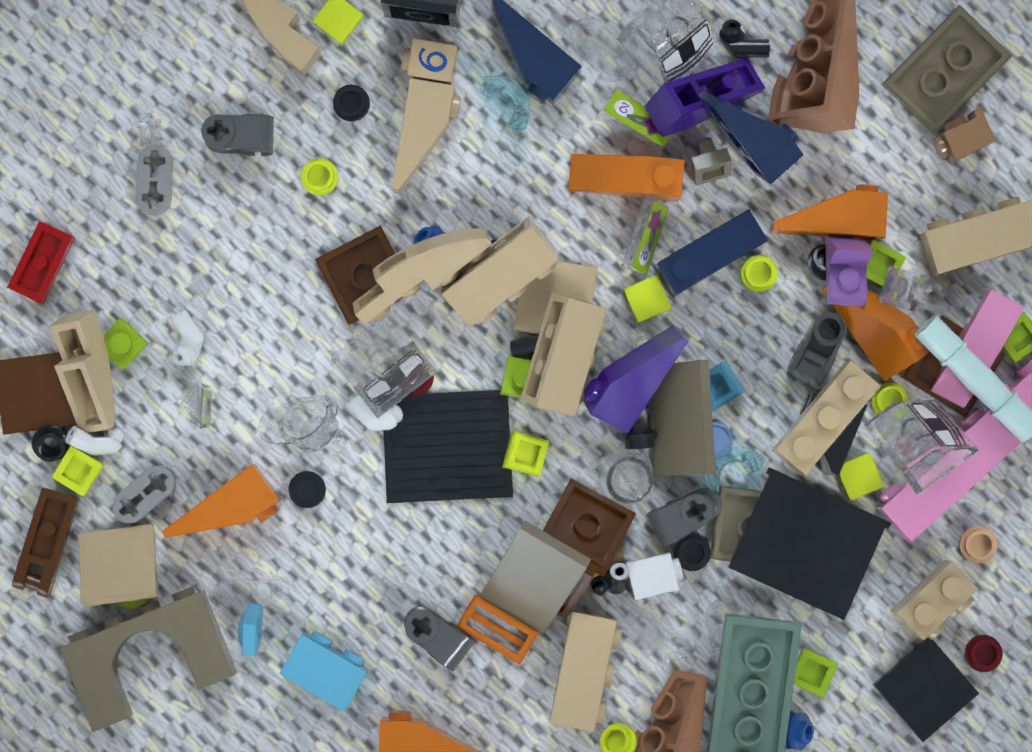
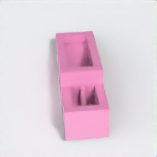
[930,289,1025,408]

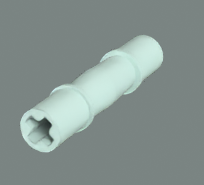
[914,315,1032,443]

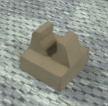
[691,137,731,186]

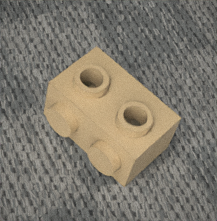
[891,560,978,641]

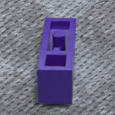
[644,58,765,137]
[583,325,689,434]

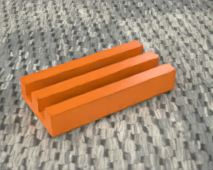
[456,594,539,665]

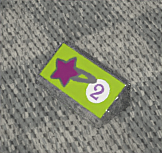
[598,85,673,155]
[621,195,669,276]
[176,381,212,429]

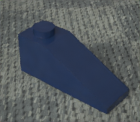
[491,0,582,105]
[698,90,803,185]
[654,210,768,298]

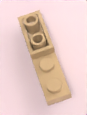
[352,228,492,326]

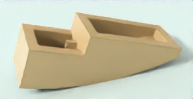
[242,0,321,76]
[49,310,114,433]

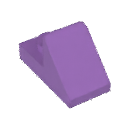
[825,235,873,307]

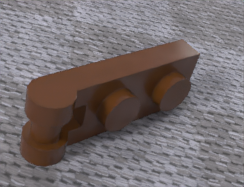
[12,487,80,598]

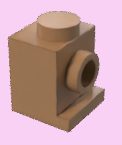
[933,107,997,164]

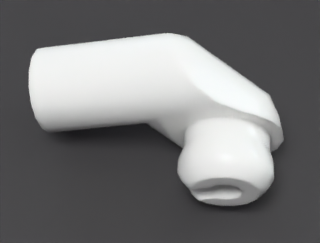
[171,310,204,366]
[347,395,403,431]
[65,426,124,456]

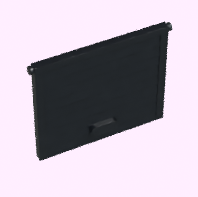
[378,390,513,503]
[728,467,891,620]

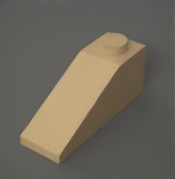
[392,78,461,194]

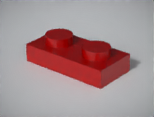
[7,221,75,304]

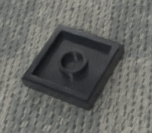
[872,637,979,742]

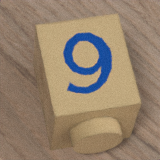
[401,38,458,85]

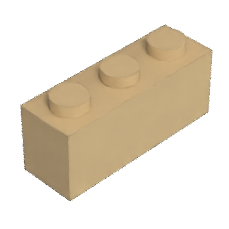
[919,197,1032,277]
[441,216,558,328]
[520,292,607,417]
[771,361,881,475]
[549,610,622,732]

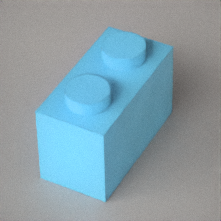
[279,630,369,712]

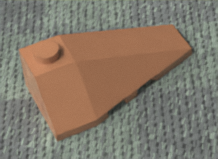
[768,0,859,133]
[635,670,708,752]

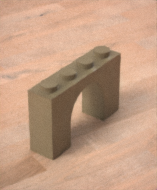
[60,586,237,732]

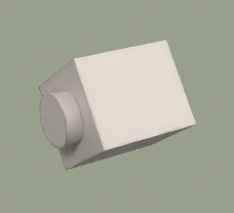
[625,552,683,600]

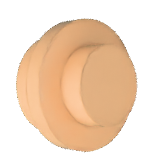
[959,526,997,563]

